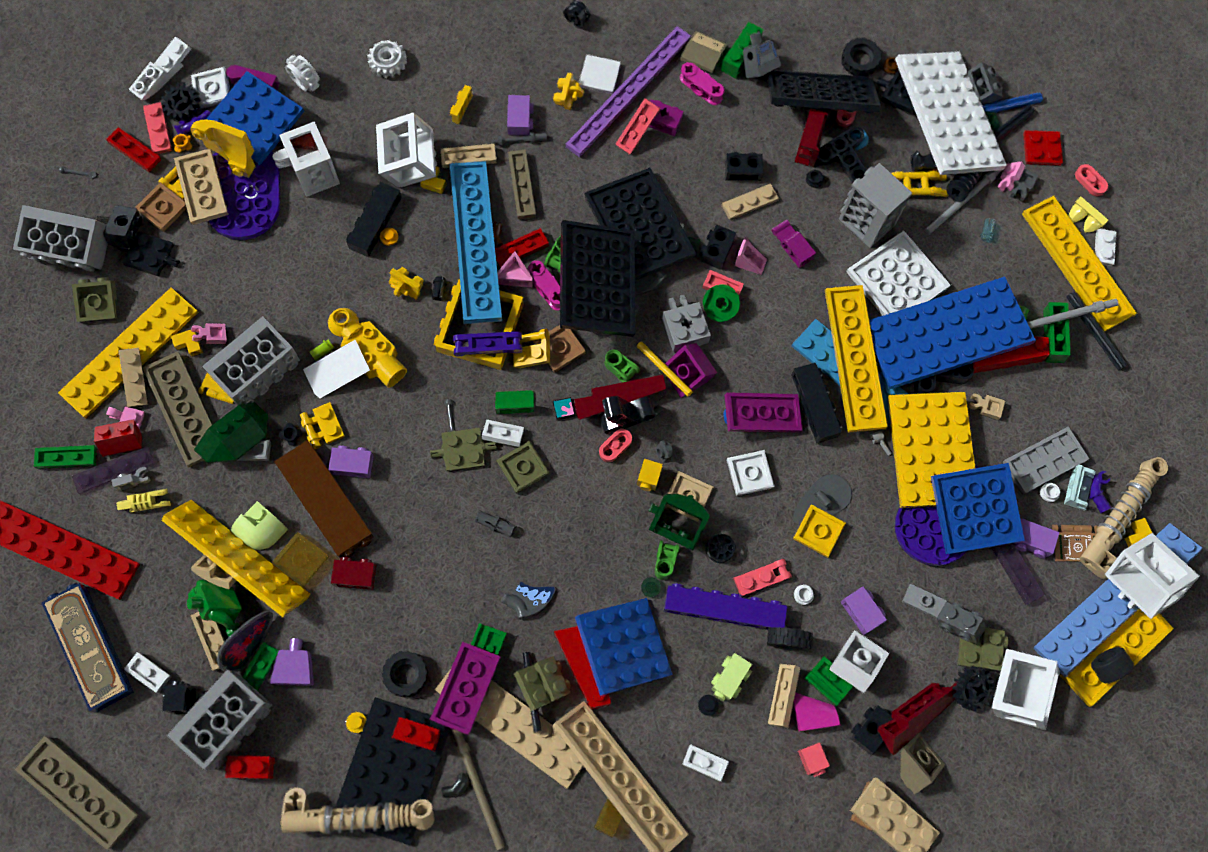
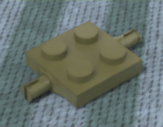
[430,428,496,472]

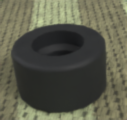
[1091,647,1134,683]

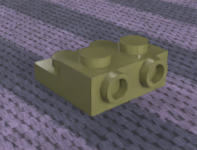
[72,277,117,322]
[958,628,1008,672]
[514,656,570,712]

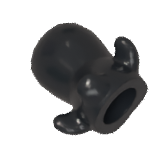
[910,151,938,172]

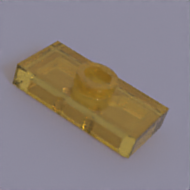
[594,797,622,838]

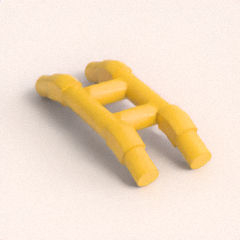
[891,171,948,197]

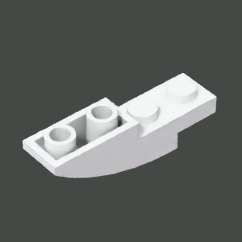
[129,37,191,101]

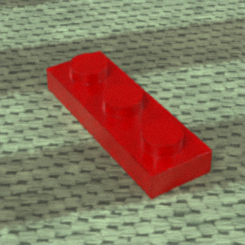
[106,127,161,172]
[495,228,549,268]

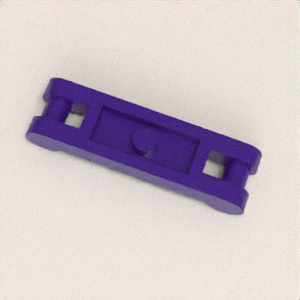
[453,332,523,356]

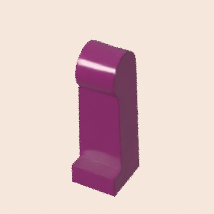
[226,65,280,90]

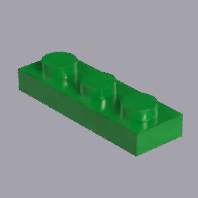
[34,445,97,469]

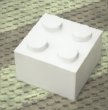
[829,630,889,693]

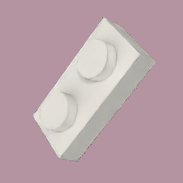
[1095,229,1116,266]
[482,420,524,447]
[124,652,171,693]
[682,745,729,781]

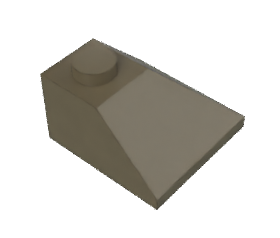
[901,733,945,794]

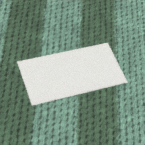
[303,340,370,398]

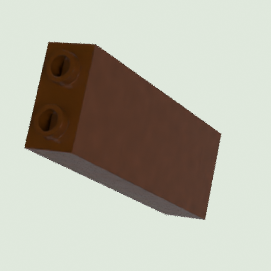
[274,440,373,558]

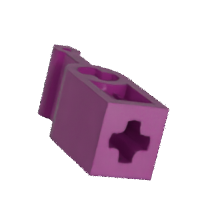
[771,220,816,268]

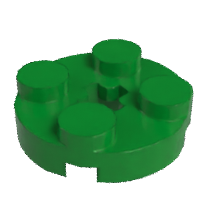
[703,284,740,322]

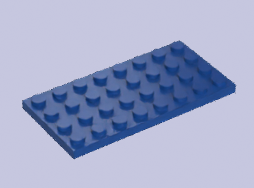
[869,277,1035,390]

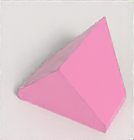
[735,236,767,275]
[497,252,533,288]

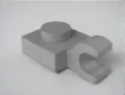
[112,467,151,491]

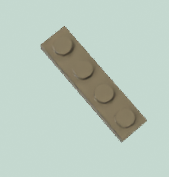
[508,150,536,219]

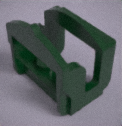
[648,494,710,551]

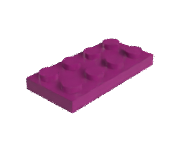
[724,392,802,433]
[430,642,501,735]

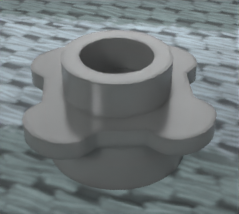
[656,440,673,462]

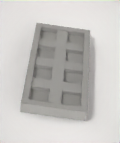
[1003,426,1089,495]

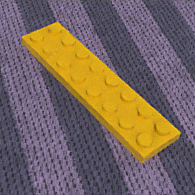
[1022,196,1137,332]
[825,285,887,433]
[58,288,198,419]
[161,500,310,617]

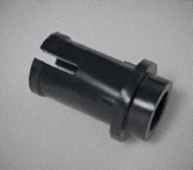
[432,276,447,301]

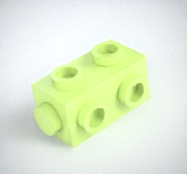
[711,653,752,701]

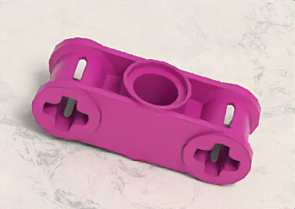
[680,62,724,105]
[528,261,560,311]

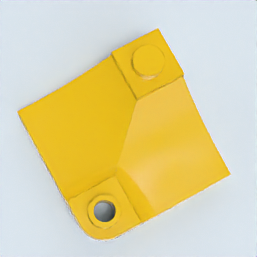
[190,120,255,178]

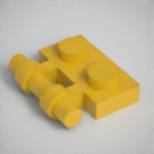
[300,402,345,449]

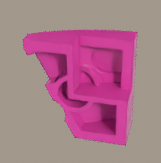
[793,692,840,731]

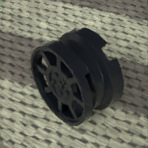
[563,0,591,28]
[706,534,735,563]

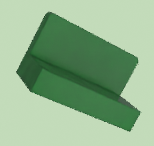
[495,390,534,414]

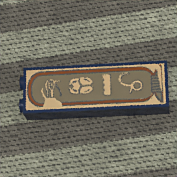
[41,583,134,713]

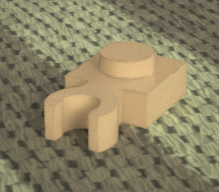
[968,394,1005,420]

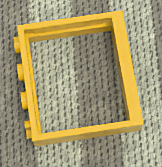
[434,279,524,370]

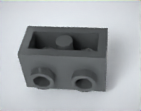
[967,63,1003,104]
[937,602,986,644]

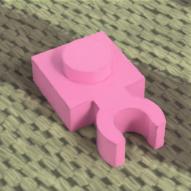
[998,162,1025,192]
[191,323,227,344]

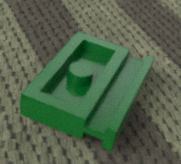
[471,623,507,656]
[804,656,853,706]

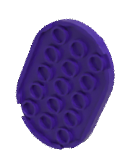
[209,151,280,240]
[895,465,979,566]

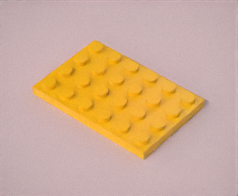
[888,392,975,508]

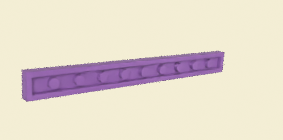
[566,26,691,157]

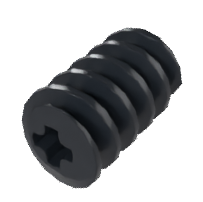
[946,172,982,202]

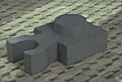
[1010,169,1038,202]

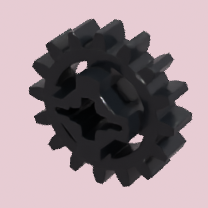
[161,82,201,122]
[952,665,995,711]

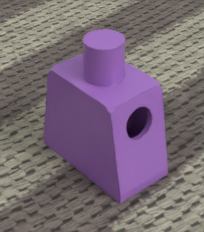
[271,638,314,686]

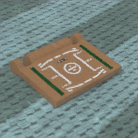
[1052,525,1098,562]

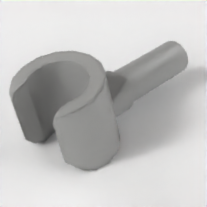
[870,431,892,455]

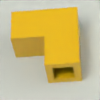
[420,166,446,194]
[171,330,203,357]
[1124,518,1152,547]

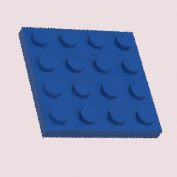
[206,71,305,165]
[930,463,1025,554]
[575,598,673,696]

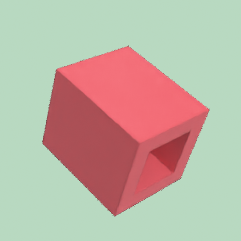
[798,743,830,777]

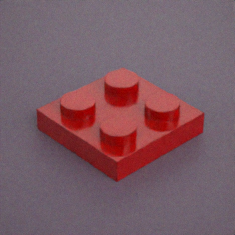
[1023,130,1063,166]

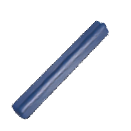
[982,92,1043,115]

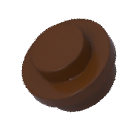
[883,57,899,74]

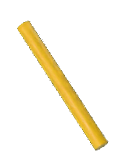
[637,341,693,397]

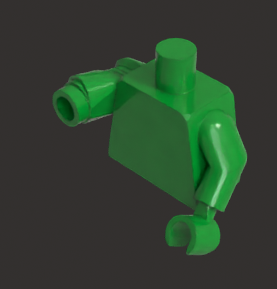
[187,579,241,637]

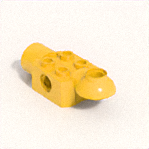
[328,308,407,388]

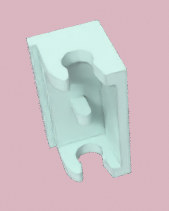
[1064,465,1096,511]

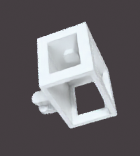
[376,112,437,188]
[273,122,340,197]
[1105,533,1200,619]
[992,649,1060,730]

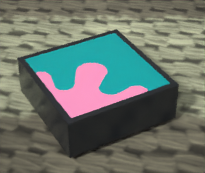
[553,397,575,420]

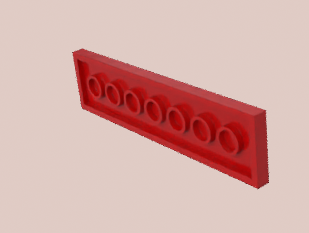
[0,501,140,600]

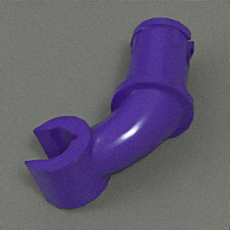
[174,110,211,134]
[1089,471,1112,513]

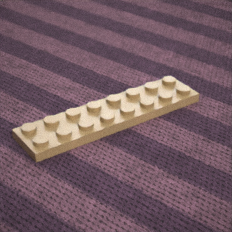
[435,669,583,789]
[553,701,688,852]

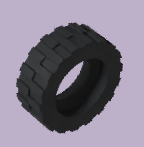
[841,37,882,76]
[767,627,813,651]
[382,651,428,697]

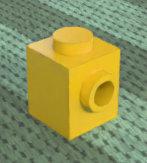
[637,459,663,491]

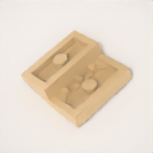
[191,555,237,589]

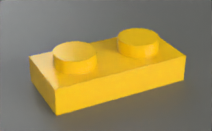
[450,85,473,124]

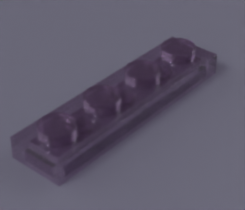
[72,446,155,494]
[991,543,1044,605]

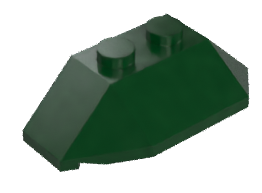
[194,402,268,464]

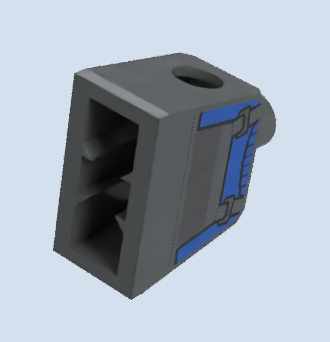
[743,32,781,78]

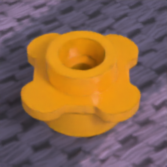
[173,134,193,153]

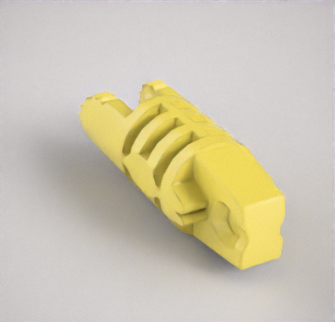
[116,489,171,513]

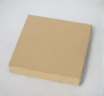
[666,471,714,522]

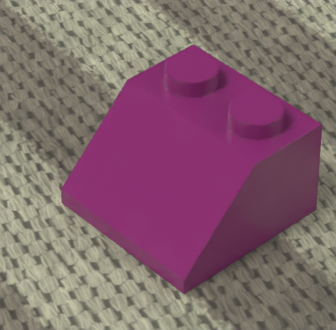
[665,343,717,398]

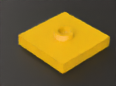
[793,504,846,558]

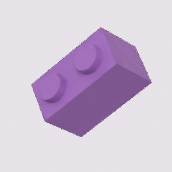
[507,95,534,135]
[329,446,373,478]
[1010,519,1059,558]
[841,586,886,635]

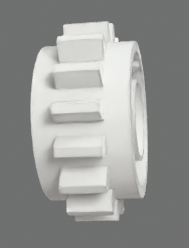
[367,40,407,78]
[285,55,320,92]

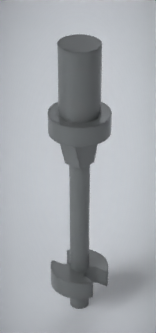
[493,132,547,147]

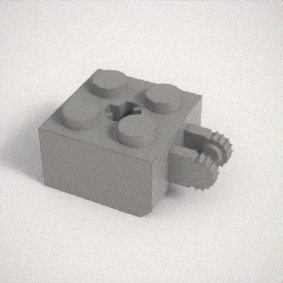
[662,295,711,353]

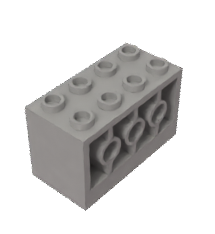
[839,163,912,248]
[13,205,108,272]
[202,316,300,406]
[167,669,272,770]

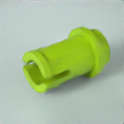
[309,339,335,361]

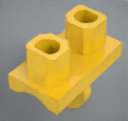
[553,73,584,110]
[389,267,424,299]

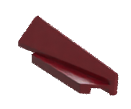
[574,375,666,420]
[878,683,957,755]

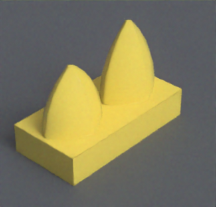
[1068,196,1108,232]

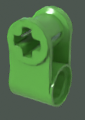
[544,236,561,273]
[604,350,640,382]
[655,540,679,580]

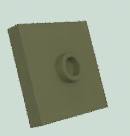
[496,441,549,494]

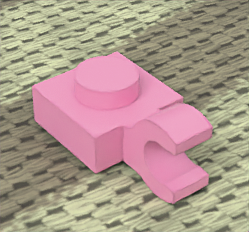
[106,407,145,429]

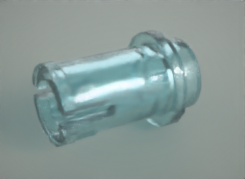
[979,218,996,243]

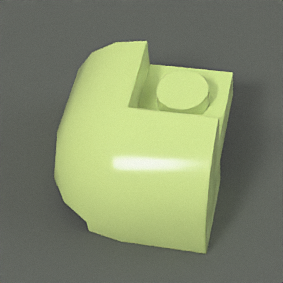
[231,501,288,550]

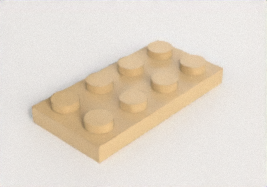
[174,149,229,225]
[850,777,940,852]

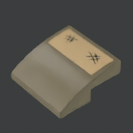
[680,31,727,73]

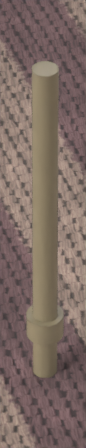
[452,730,505,851]

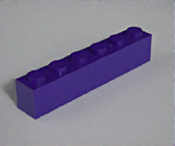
[664,583,787,630]

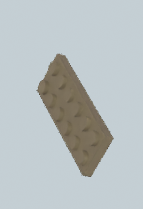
[142,351,213,468]
[15,736,139,850]

